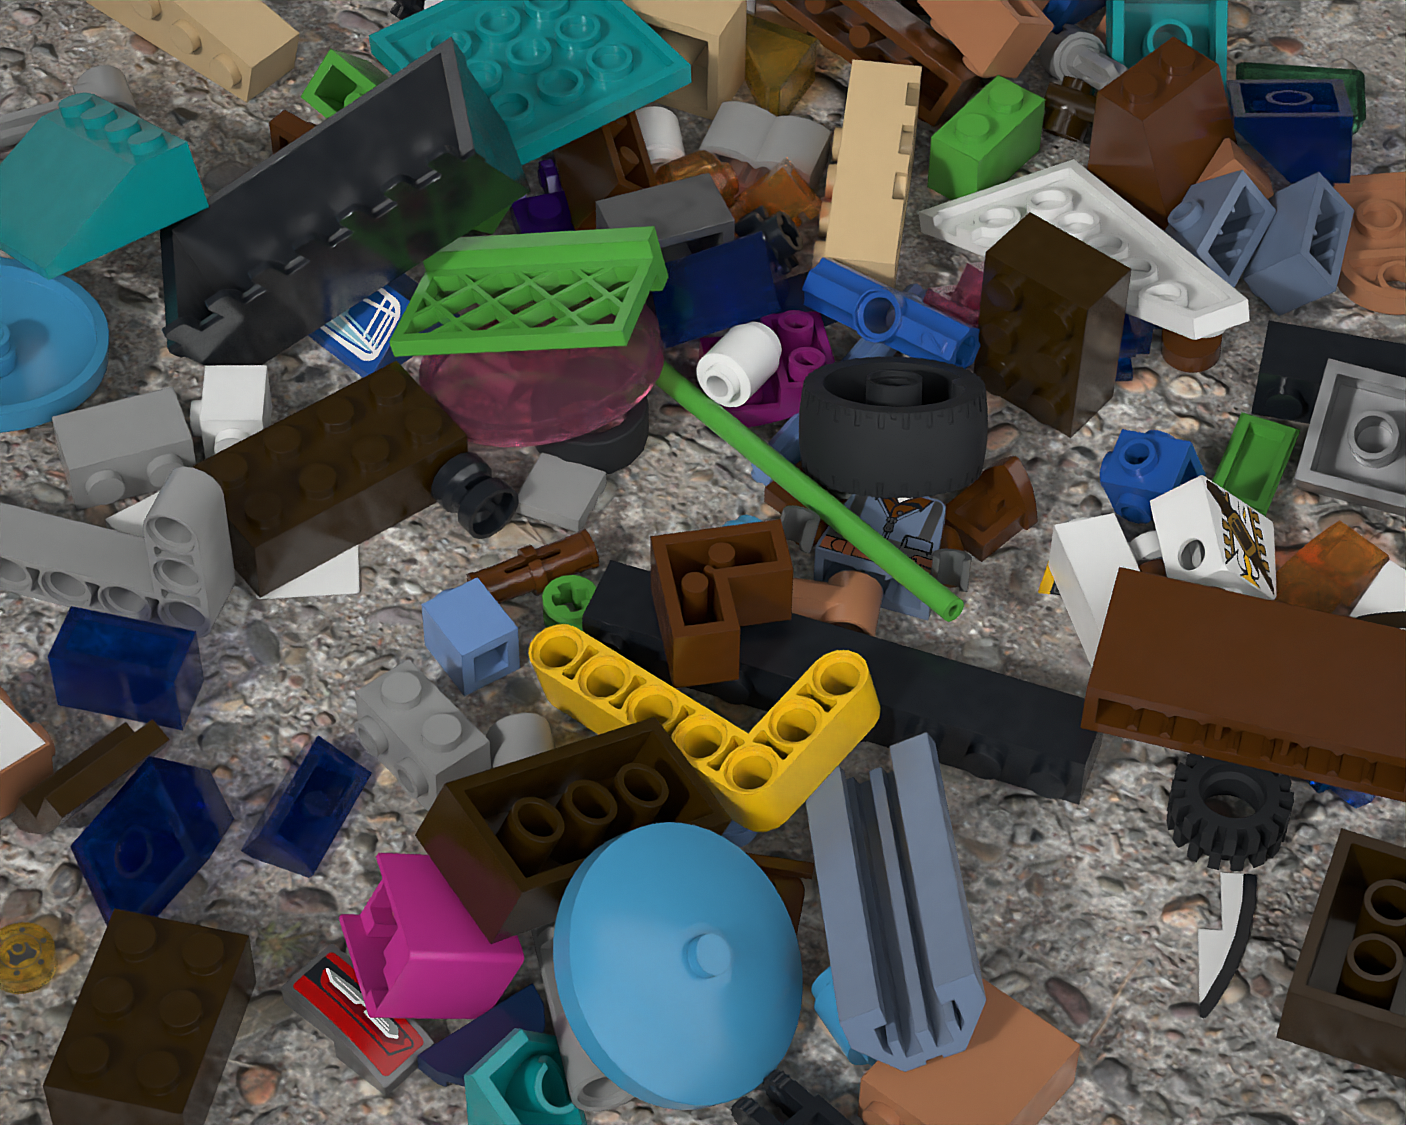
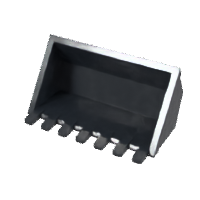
[160,36,531,366]

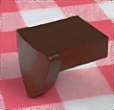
[945,456,1038,562]

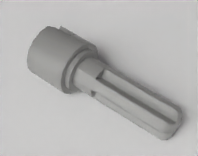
[1039,24,1128,90]

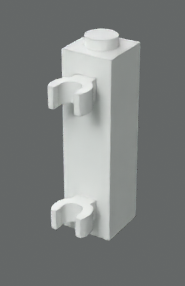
[1048,513,1163,742]

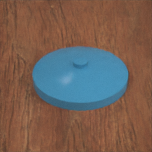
[0,257,109,433]
[553,822,803,1110]

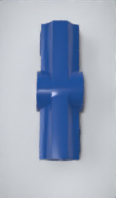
[802,257,981,369]

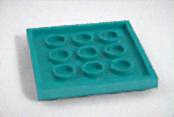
[369,0,692,165]

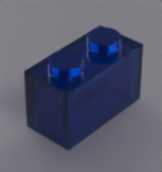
[48,606,204,731]

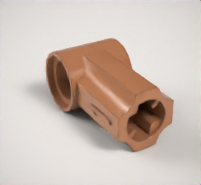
[792,571,883,637]

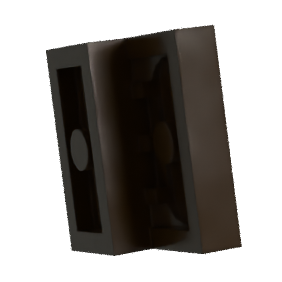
[11,719,170,834]

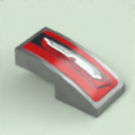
[281,943,435,1096]

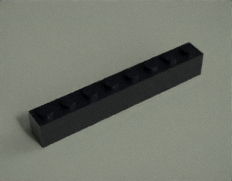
[582,560,1103,805]

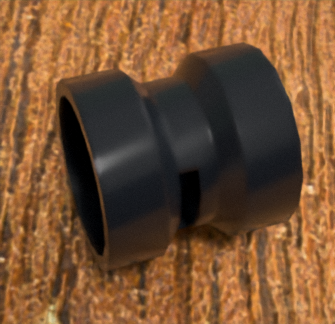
[431,452,519,539]

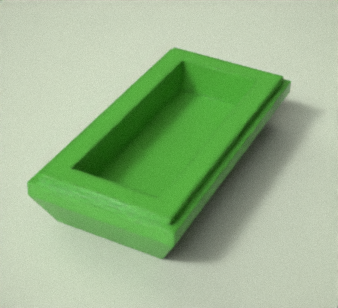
[1212,412,1300,517]

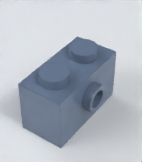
[1164,169,1277,288]
[1243,172,1354,316]

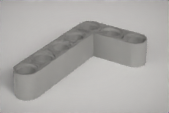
[0,467,236,638]

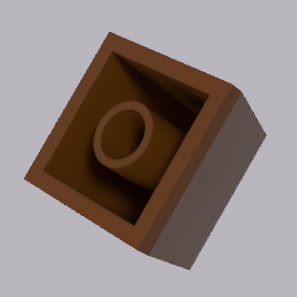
[1087,36,1238,231]

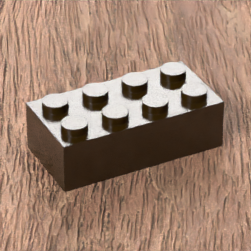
[191,361,468,598]
[415,717,732,944]

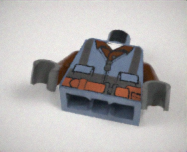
[780,494,972,621]

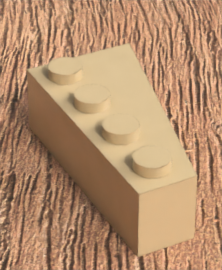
[812,59,922,289]

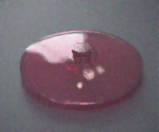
[419,297,665,447]

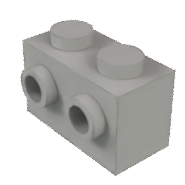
[354,659,491,811]

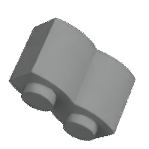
[698,101,831,207]

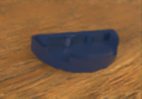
[417,983,545,1087]

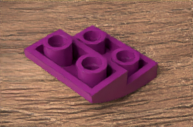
[699,310,835,428]

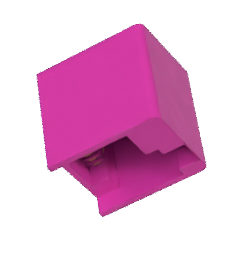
[339,853,524,1019]

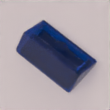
[241,735,372,878]

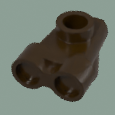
[1042,76,1096,143]

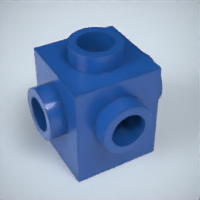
[1100,429,1206,524]

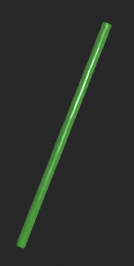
[568,298,964,622]

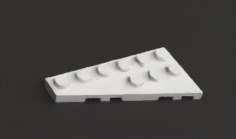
[919,159,1250,340]

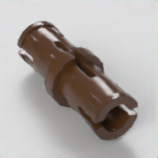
[466,529,600,604]

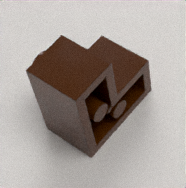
[650,519,794,688]

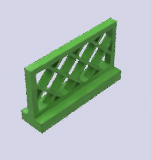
[389,226,669,357]

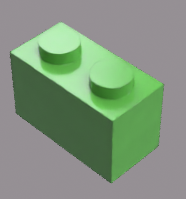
[927,75,1045,200]

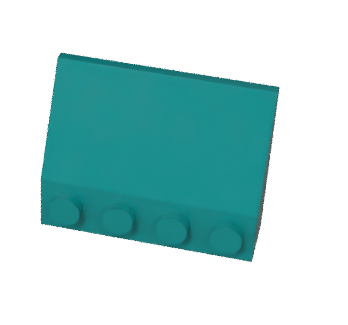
[0,92,209,280]

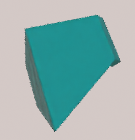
[464,1028,587,1125]

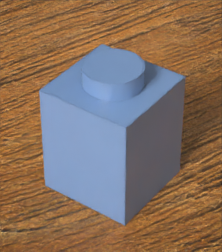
[421,577,520,696]

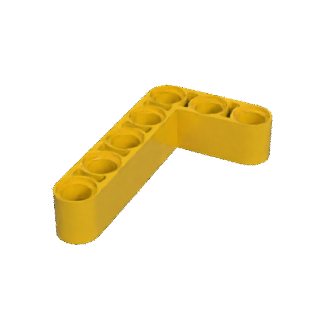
[528,624,881,832]

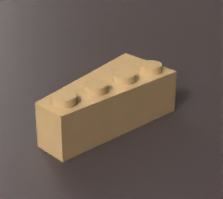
[86,0,300,103]

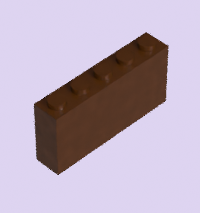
[1080,567,1406,802]

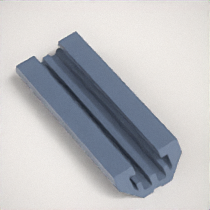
[805,732,986,1072]

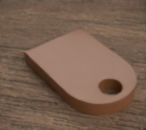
[1325,171,1406,315]

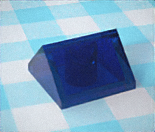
[652,231,790,349]

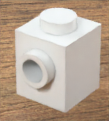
[190,365,272,459]

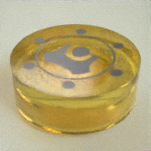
[0,922,58,994]

